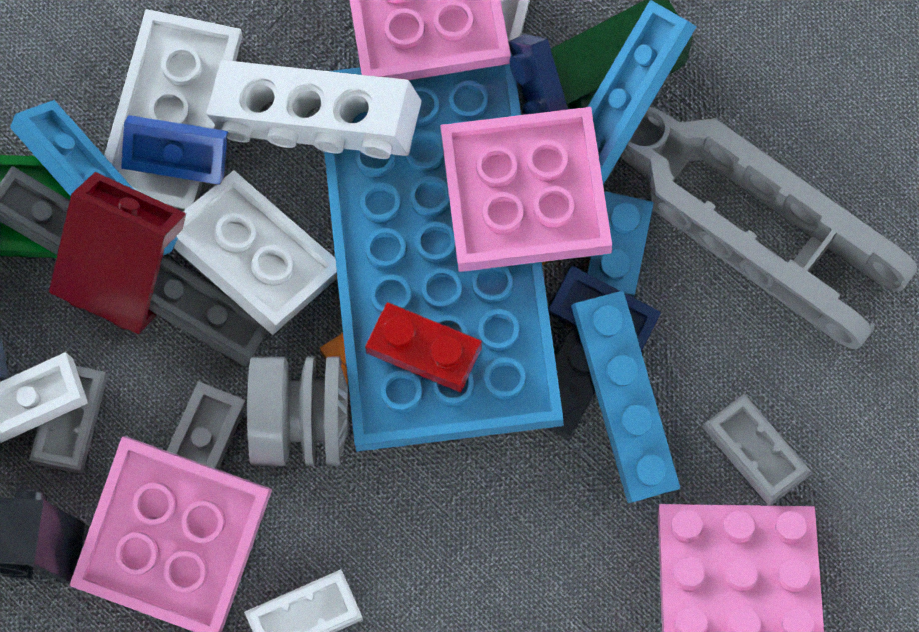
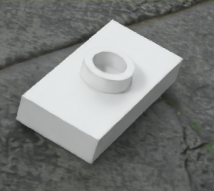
[245,569,363,632]

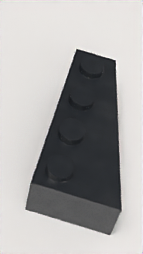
[0,491,85,584]

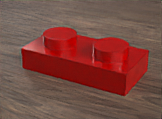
[365,302,482,393]

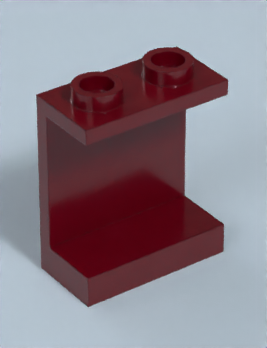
[49,172,187,334]

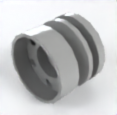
[247,357,349,466]

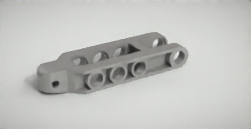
[621,107,917,350]

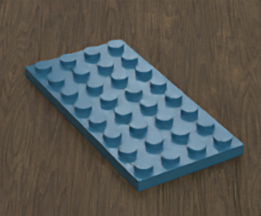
[324,51,564,452]

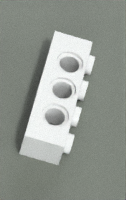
[206,60,422,159]

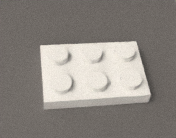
[174,170,337,335]

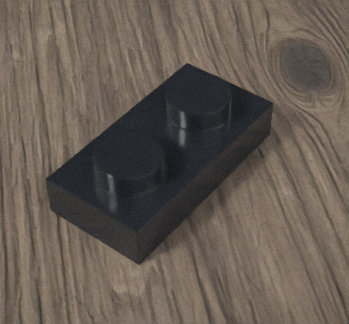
[546,326,596,441]

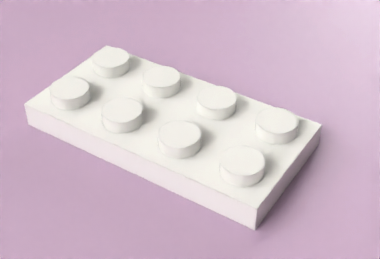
[104,9,242,211]

